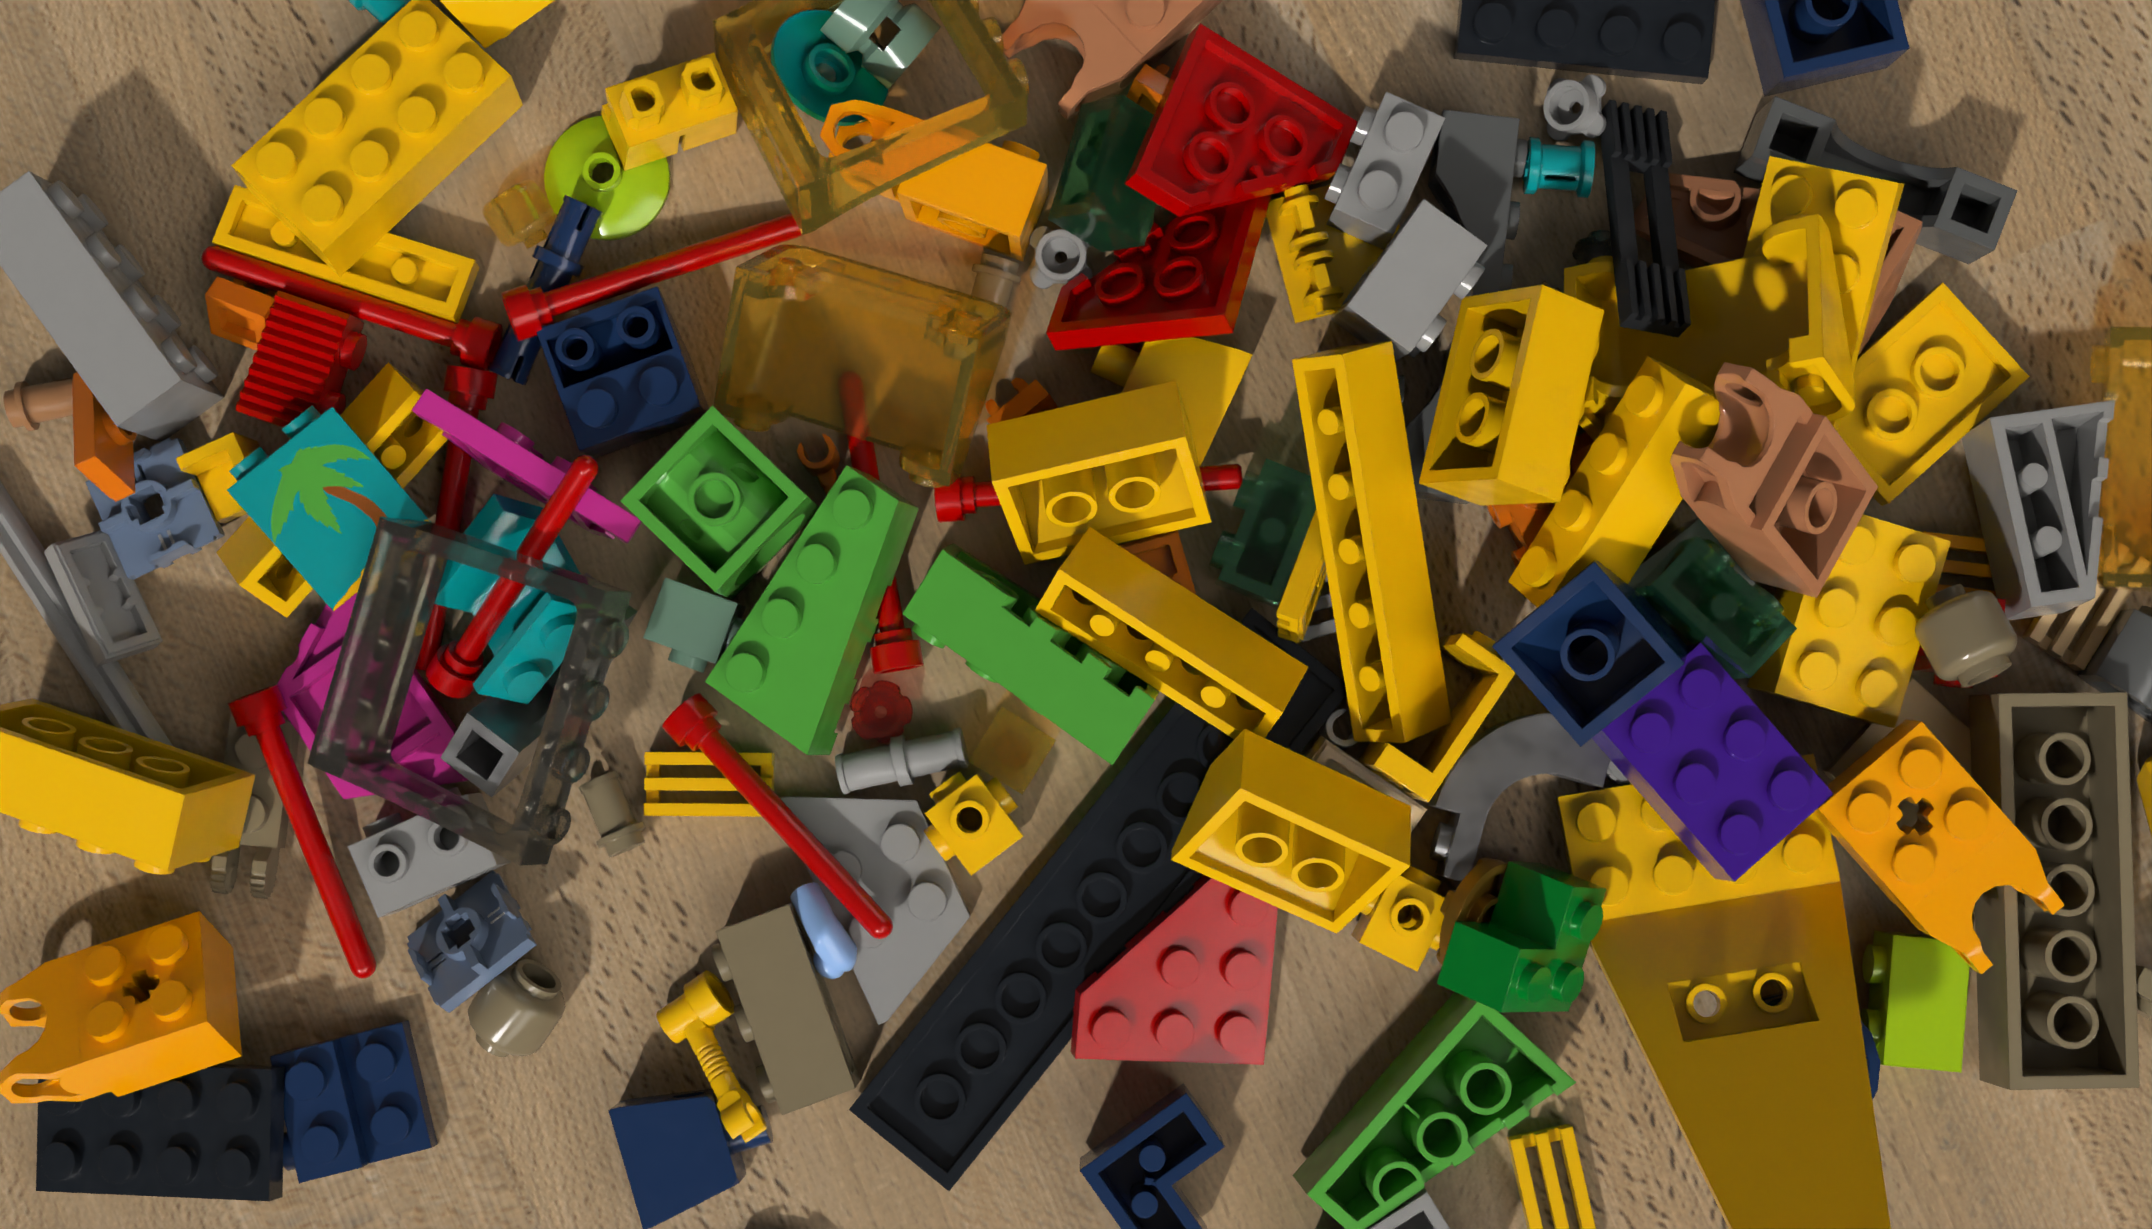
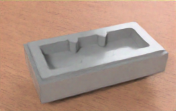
[44,530,163,667]

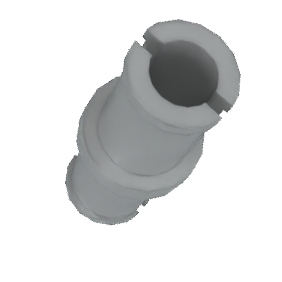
[835,727,969,794]

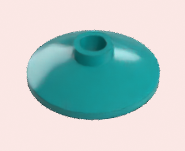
[771,10,888,126]

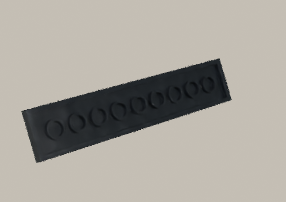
[849,608,1346,1191]

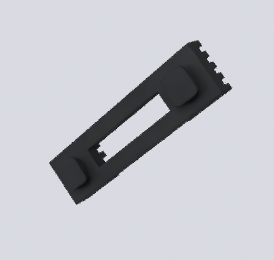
[1600,100,1691,338]

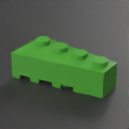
[705,465,919,755]
[902,543,1160,766]
[1293,992,1576,1229]

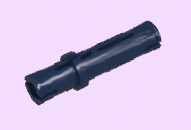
[487,195,603,385]

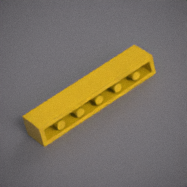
[1292,341,1452,743]

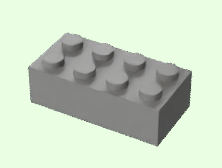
[0,171,224,442]

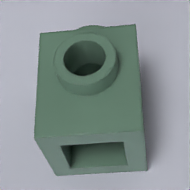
[643,577,746,673]

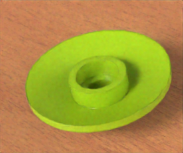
[544,115,670,241]

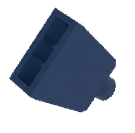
[608,1089,773,1229]

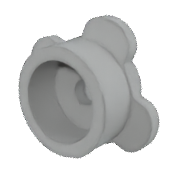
[1543,74,1607,141]
[1030,226,1092,289]

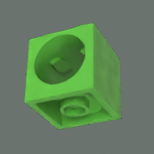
[620,406,819,600]

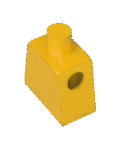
[1091,337,1252,467]

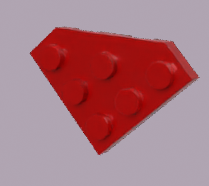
[1124,23,1358,217]
[1046,195,1271,351]
[1070,875,1278,1065]

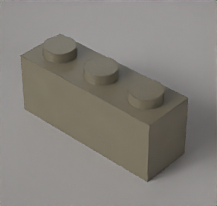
[712,902,861,1115]

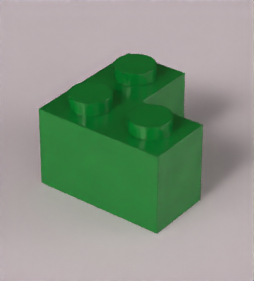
[1437,861,1606,1013]

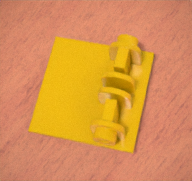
[1266,184,1400,324]

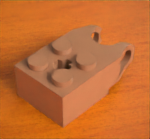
[998,0,1223,121]
[1670,362,1878,598]

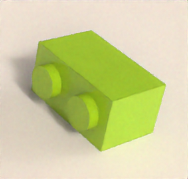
[1860,930,1970,1073]

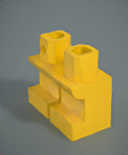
[601,52,738,171]

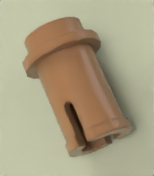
[3,377,73,431]

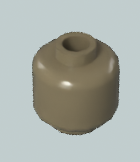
[1915,584,2018,688]
[468,959,566,1057]

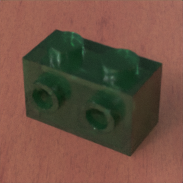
[1048,95,1156,252]
[1209,458,1316,607]
[1635,535,1797,679]

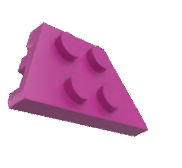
[412,388,642,544]
[277,590,469,799]

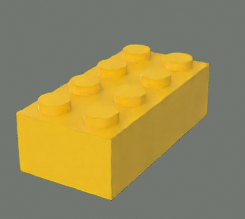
[231,0,523,277]
[0,698,255,875]

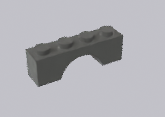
[1733,96,2018,264]

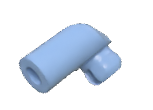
[790,882,857,979]

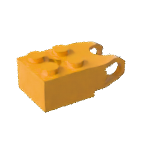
[820,100,1049,262]
[1813,719,2064,974]
[0,911,242,1103]

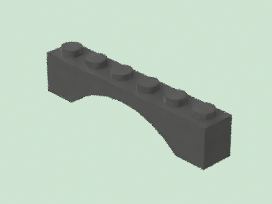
[1406,109,1527,504]

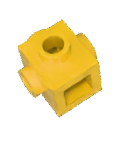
[923,771,1024,876]
[1351,865,1445,972]

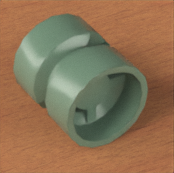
[820,0,941,89]

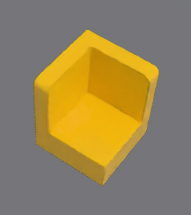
[176,432,260,524]

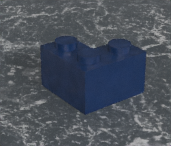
[1080,1083,1225,1229]

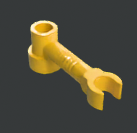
[656,970,767,1143]

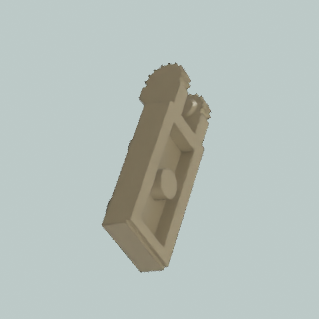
[210,715,299,899]

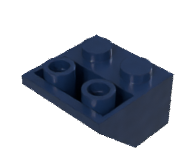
[537,286,709,459]

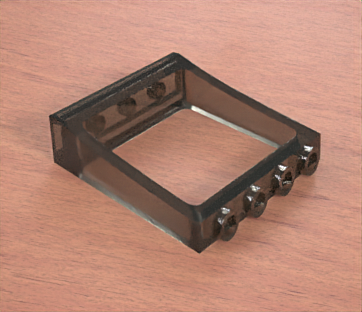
[307,517,632,866]

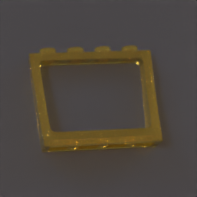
[712,0,1029,235]

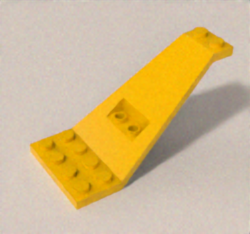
[1556,754,1891,1229]

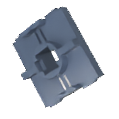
[85,438,225,580]
[407,871,537,1013]

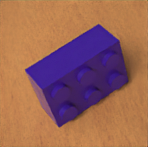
[1592,643,1834,882]

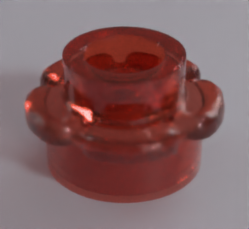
[850,680,913,743]

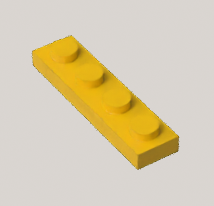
[212,185,479,323]

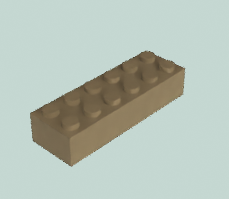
[1969,692,2140,1090]

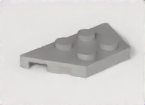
[781,796,971,1025]

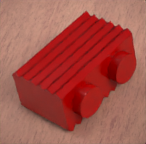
[236,290,367,428]

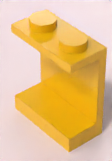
[1358,631,1515,802]

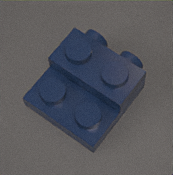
[270,1020,438,1183]

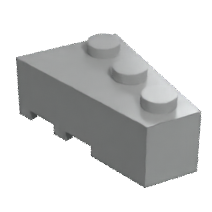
[1962,400,2115,621]

